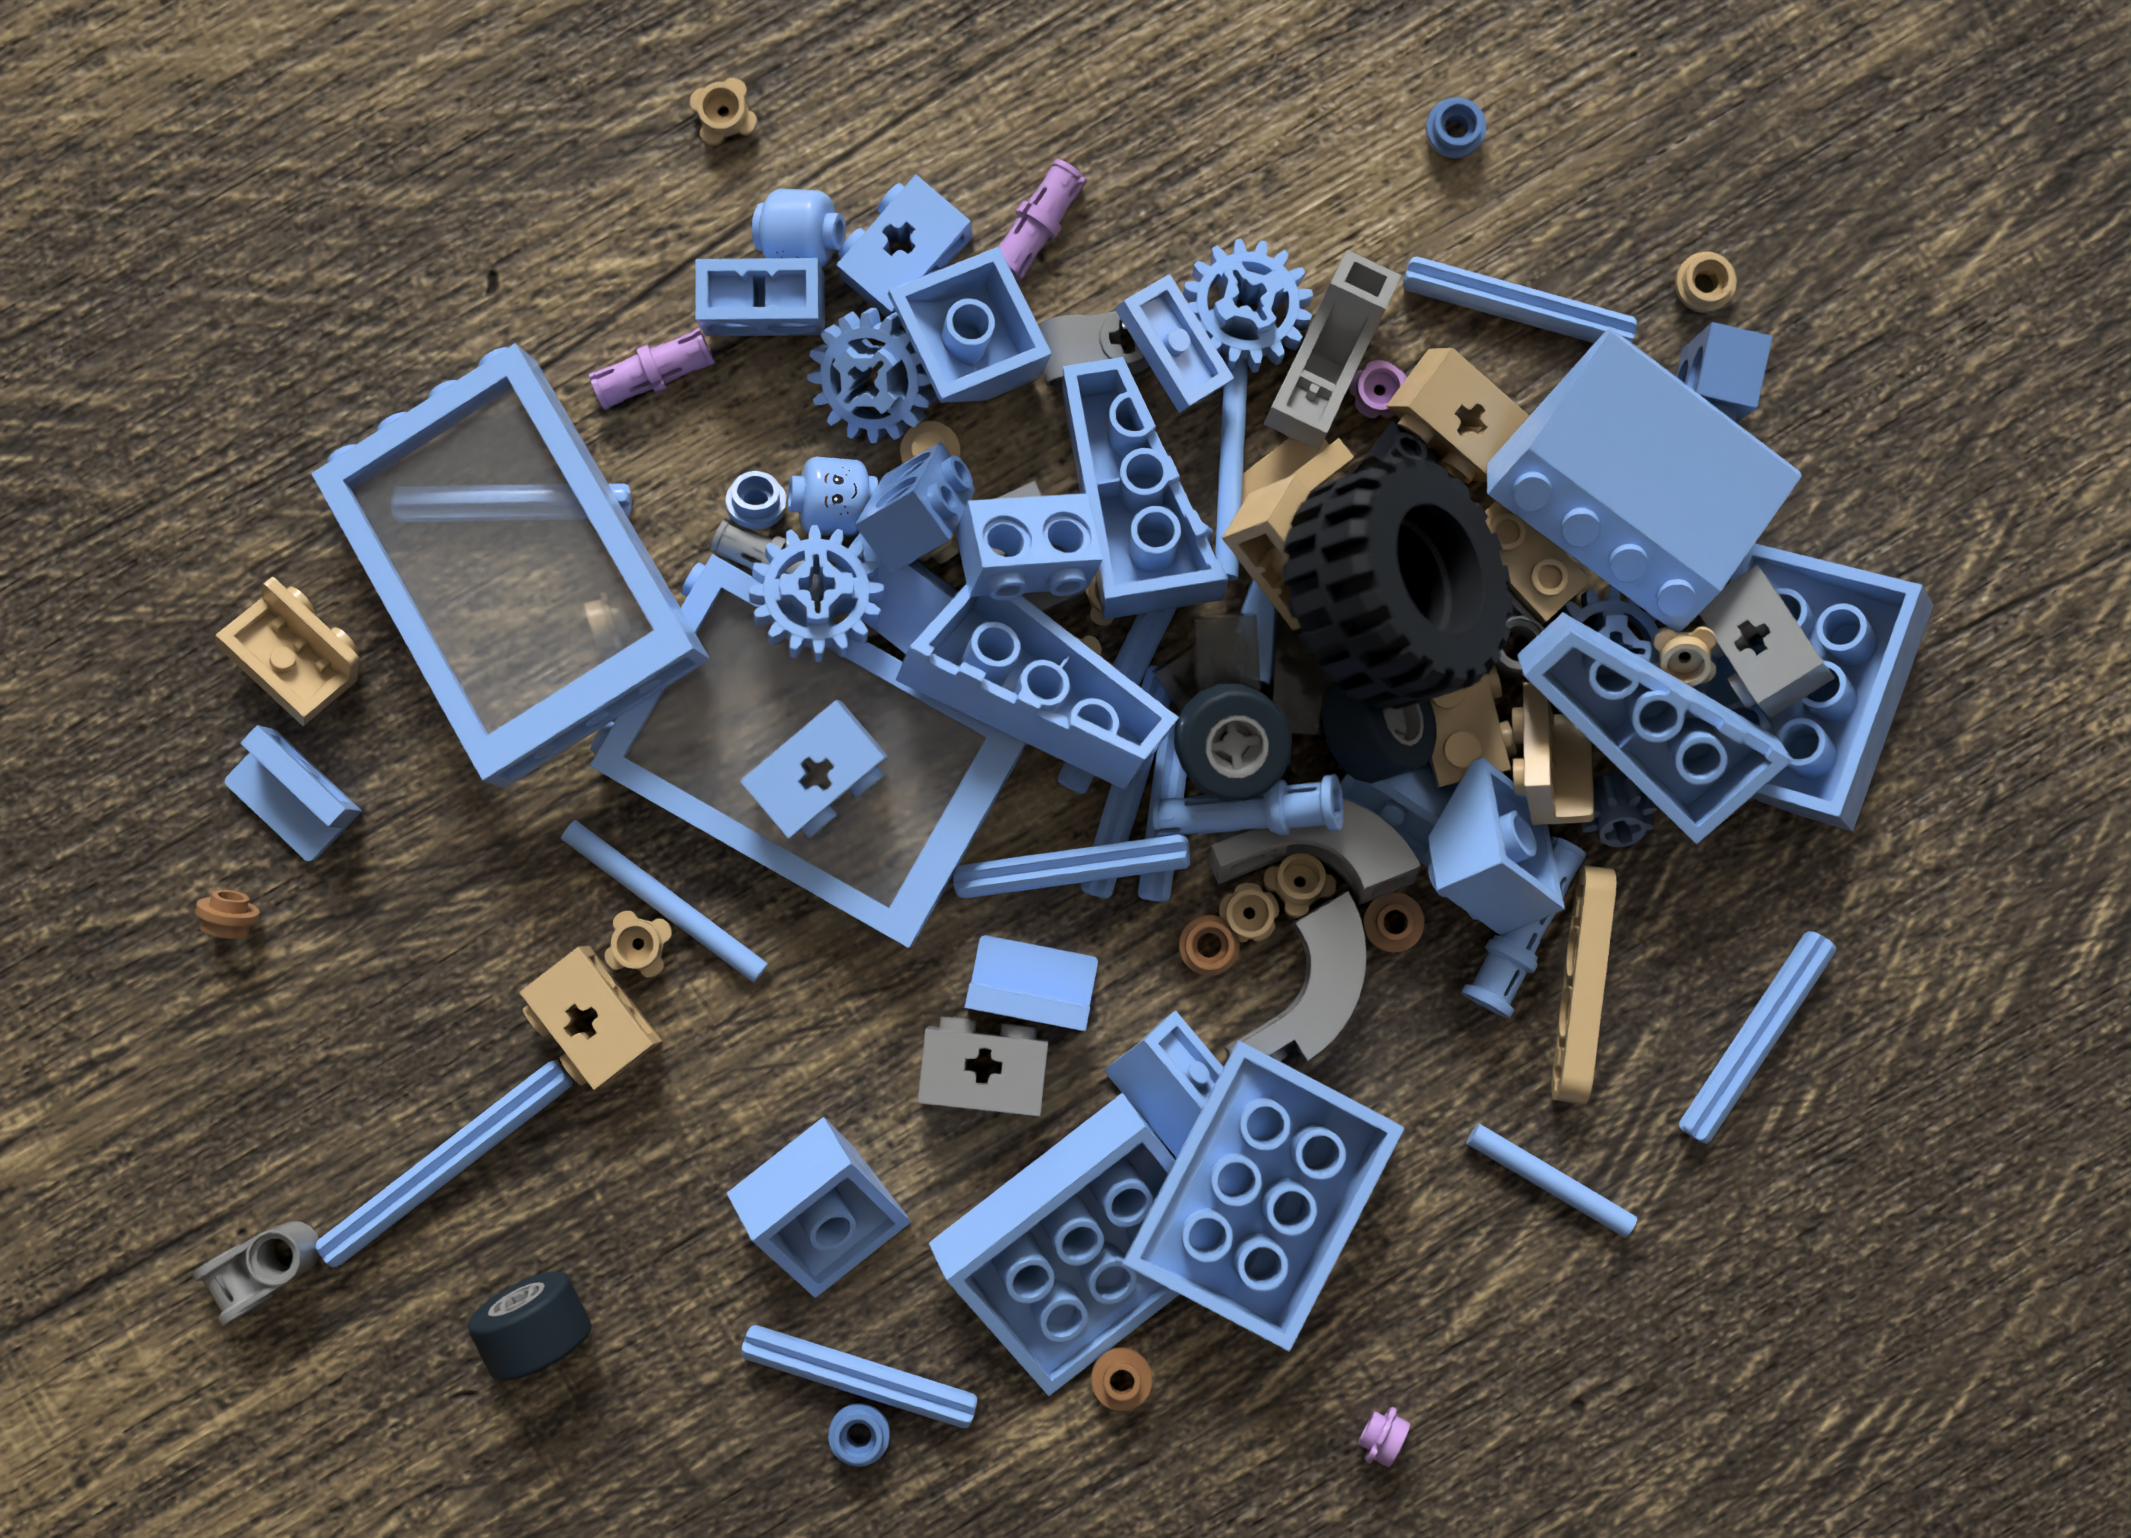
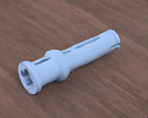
[1152,774,1344,837]
[1461,836,1587,1019]

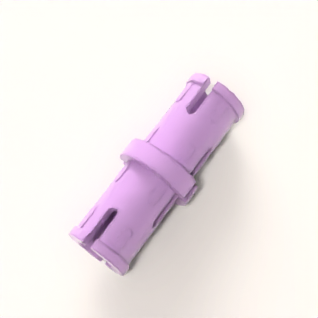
[998,159,1087,281]
[589,327,715,410]

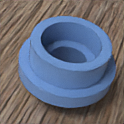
[1426,97,1486,158]
[726,471,786,529]
[828,1403,890,1467]

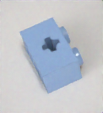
[836,174,973,317]
[740,700,888,839]

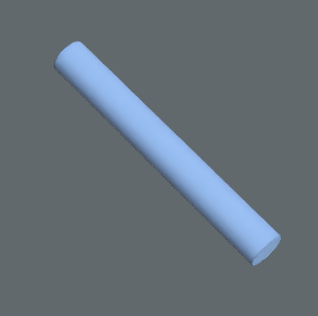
[1466,1123,1637,1238]

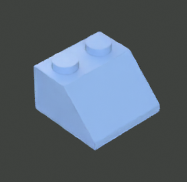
[888,247,1052,403]
[1428,757,1565,935]
[727,1117,911,1298]

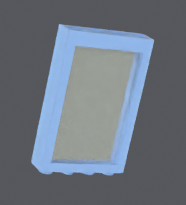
[311,343,710,788]
[590,554,1028,948]

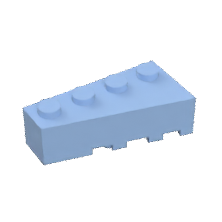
[1062,357,1228,620]
[895,584,1179,790]
[1517,613,1792,844]

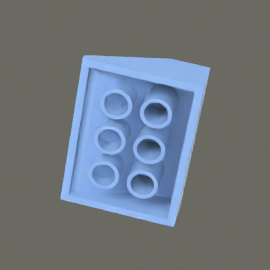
[1487,327,1802,633]
[1692,544,1934,832]
[1123,1040,1404,1351]
[929,1093,1180,1396]

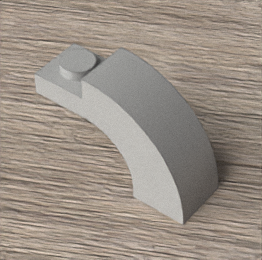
[1264,250,1401,450]
[1209,799,1421,905]
[1226,891,1366,1061]

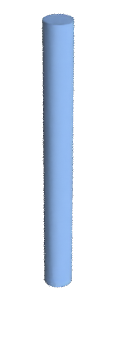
[1215,355,1248,581]
[561,820,768,983]

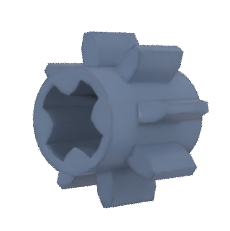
[1581,772,1657,847]

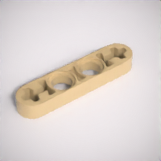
[1551,865,1616,1105]

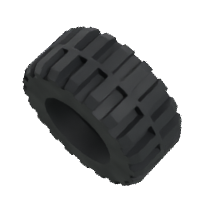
[1282,455,1512,710]

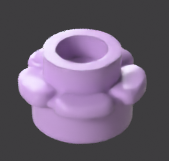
[1350,360,1407,418]
[1358,1407,1411,1468]

